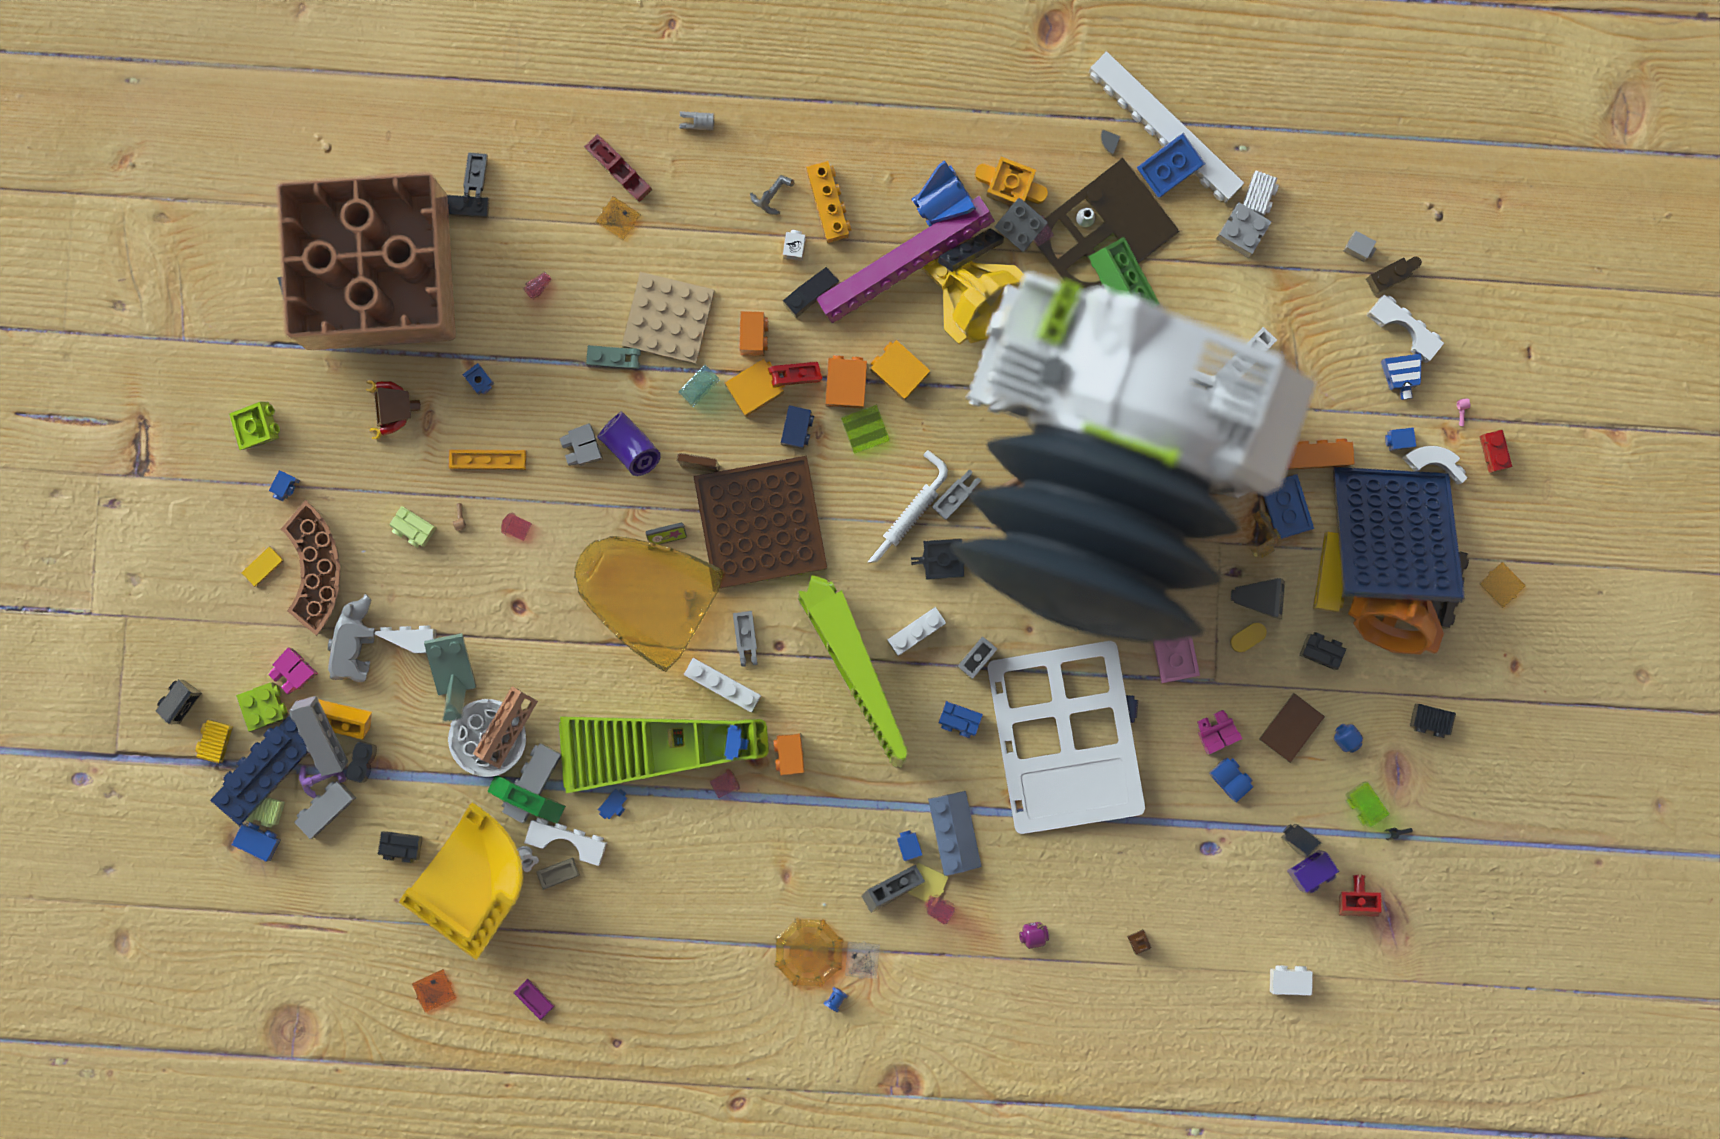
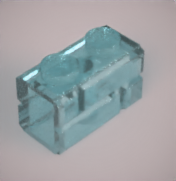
[678,365,719,407]

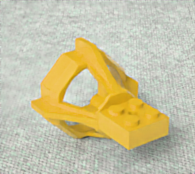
[922,249,1025,345]

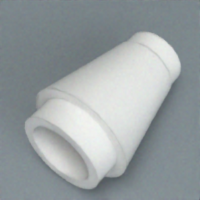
[1076,208,1095,227]

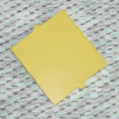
[907,863,949,906]

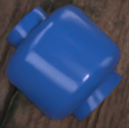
[1334,724,1363,753]

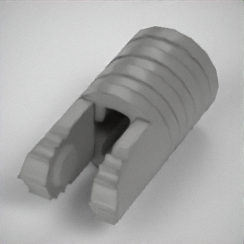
[679,111,715,130]

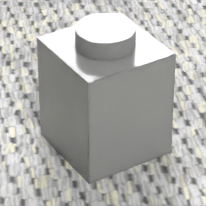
[1344,231,1376,262]

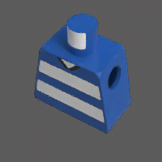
[1381,354,1421,400]

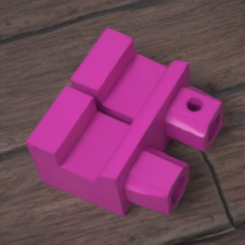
[268,647,318,694]
[1197,710,1243,754]

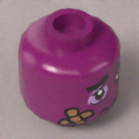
[1019,922,1049,949]

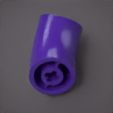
[597,411,661,476]

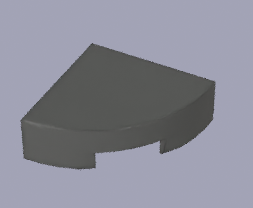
[1101,130,1120,155]

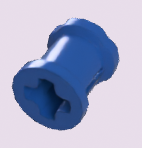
[824,987,848,1013]

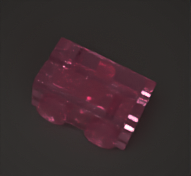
[924,894,955,925]

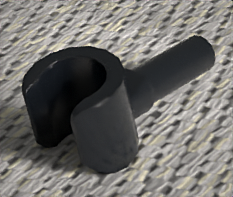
[1384,828,1413,840]

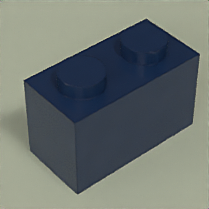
[781,405,814,450]

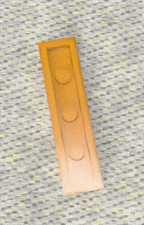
[449,449,527,470]

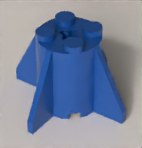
[911,161,976,227]

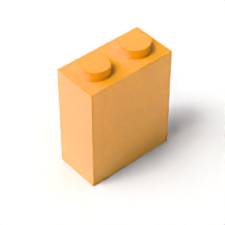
[870,340,930,401]
[725,359,785,417]

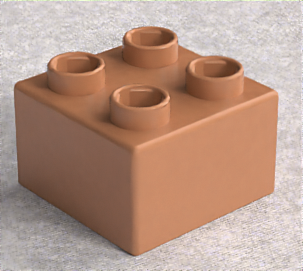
[277,172,456,350]

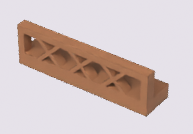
[473,686,538,769]

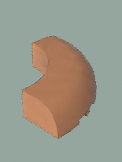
[281,500,340,636]

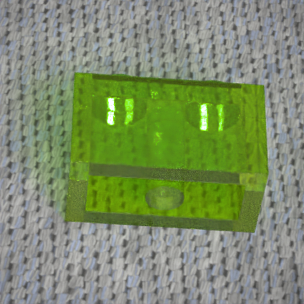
[1345,781,1390,827]

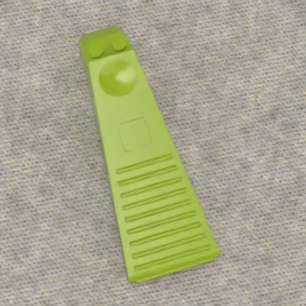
[798,575,907,768]
[559,716,769,794]

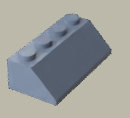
[928,791,982,876]

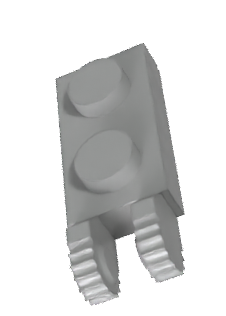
[932,469,981,520]
[733,611,758,667]

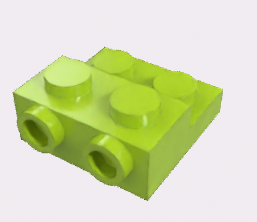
[229,402,280,450]
[236,682,287,732]

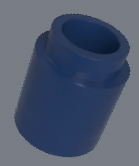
[1126,695,1138,723]

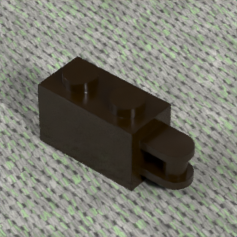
[1366,257,1422,296]

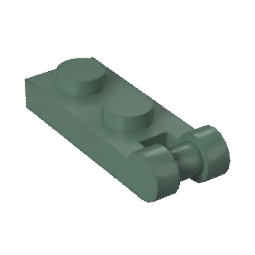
[586,345,641,369]

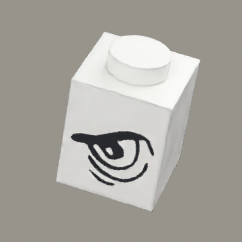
[783,230,806,261]

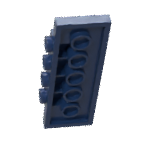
[210,715,308,827]

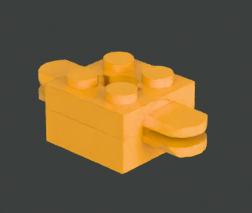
[975,157,1048,206]

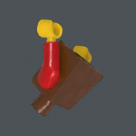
[366,380,421,439]

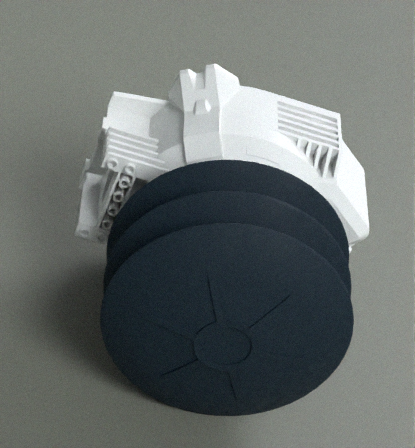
[951,273,1316,642]

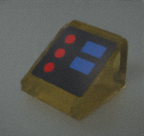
[667,728,685,748]

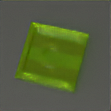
[841,405,890,454]

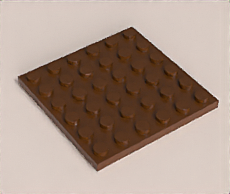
[693,455,828,590]

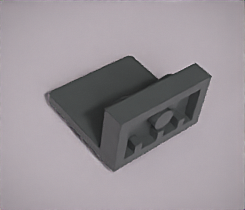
[995,198,1048,252]

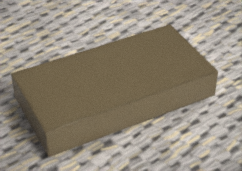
[536,857,580,890]

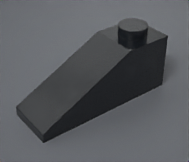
[783,267,839,318]
[1281,823,1322,857]

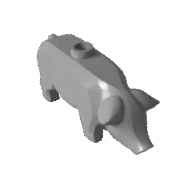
[327,594,375,682]

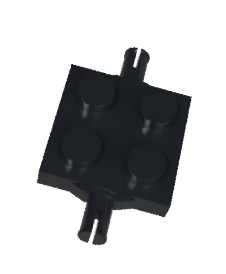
[911,539,965,580]

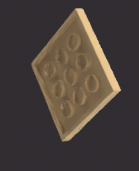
[622,272,715,364]

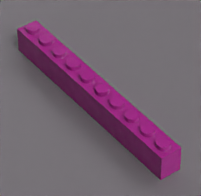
[816,196,995,323]

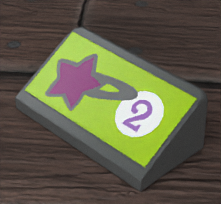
[645,522,687,546]

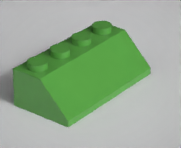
[1089,237,1160,306]

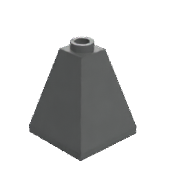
[1231,578,1285,620]

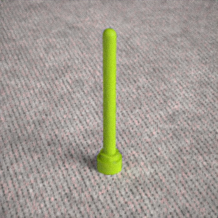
[1082,423,1180,467]

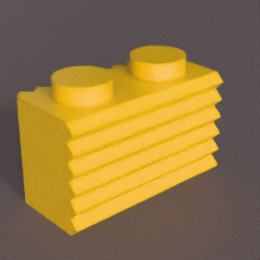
[195,720,233,764]

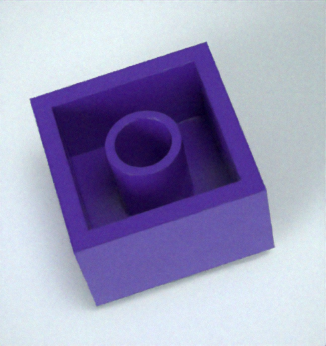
[1287,850,1339,894]

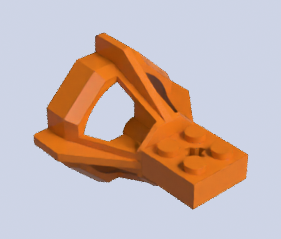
[1348,596,1444,655]

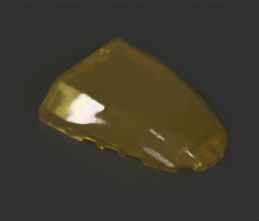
[574,536,724,672]

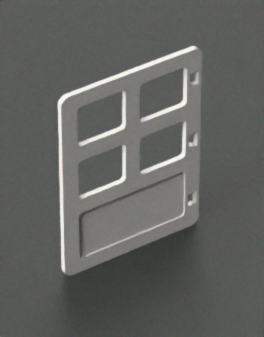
[988,641,1145,834]

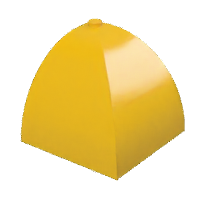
[399,802,523,960]

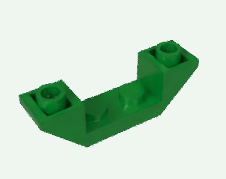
[487,775,566,824]

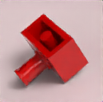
[1339,875,1382,917]

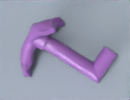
[299,765,346,798]

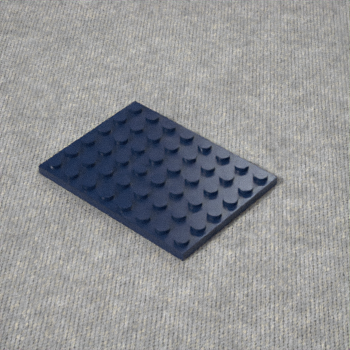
[1333,467,1464,602]

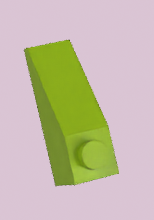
[1035,279,1082,345]

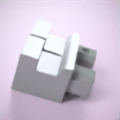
[559,423,603,466]

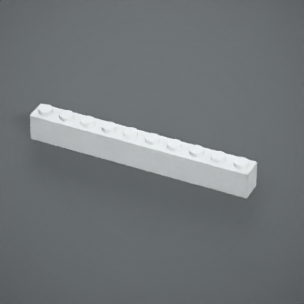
[1089,51,1244,203]

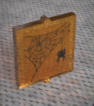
[412,969,456,1012]

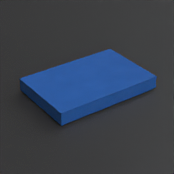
[1137,133,1206,198]
[1262,474,1314,540]

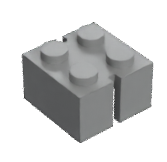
[1216,202,1272,258]

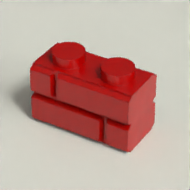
[1479,430,1513,473]

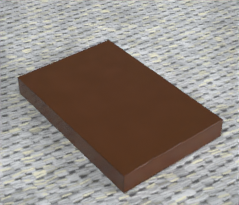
[677,453,720,472]
[1259,693,1325,763]

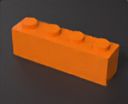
[1287,439,1355,470]

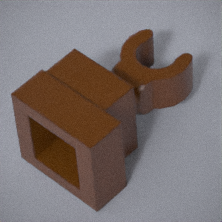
[1127,929,1151,955]

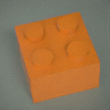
[740,311,769,356]
[773,733,805,775]

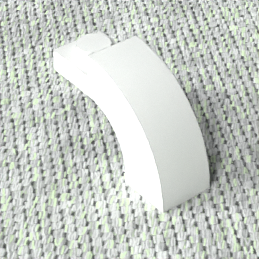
[1402,446,1467,485]

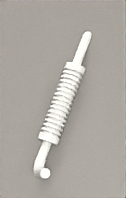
[867,450,948,563]

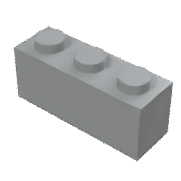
[294,781,356,839]

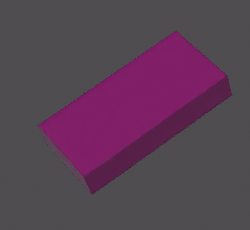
[514,979,555,1021]

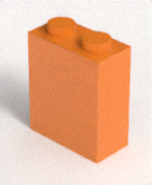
[826,355,867,409]

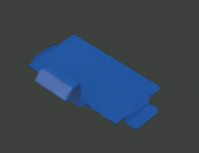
[725,725,748,760]
[598,788,627,819]

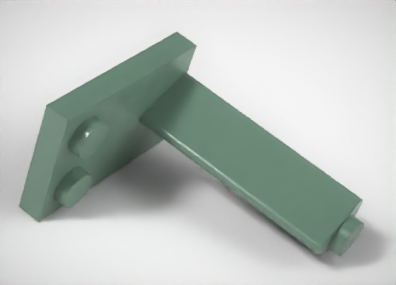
[424,633,476,722]

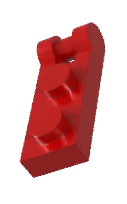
[768,362,823,388]

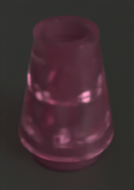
[523,272,552,300]

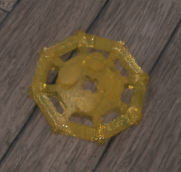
[774,918,844,988]

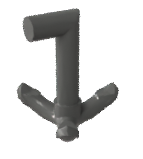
[750,175,795,215]

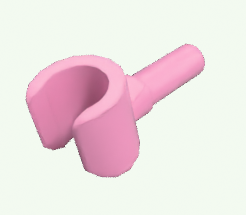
[1457,398,1470,426]

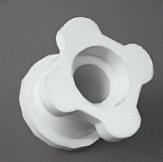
[517,846,539,872]

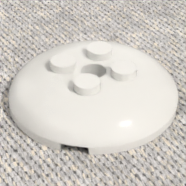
[448,699,526,777]

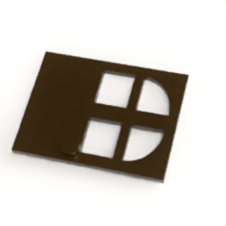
[1033,158,1180,293]

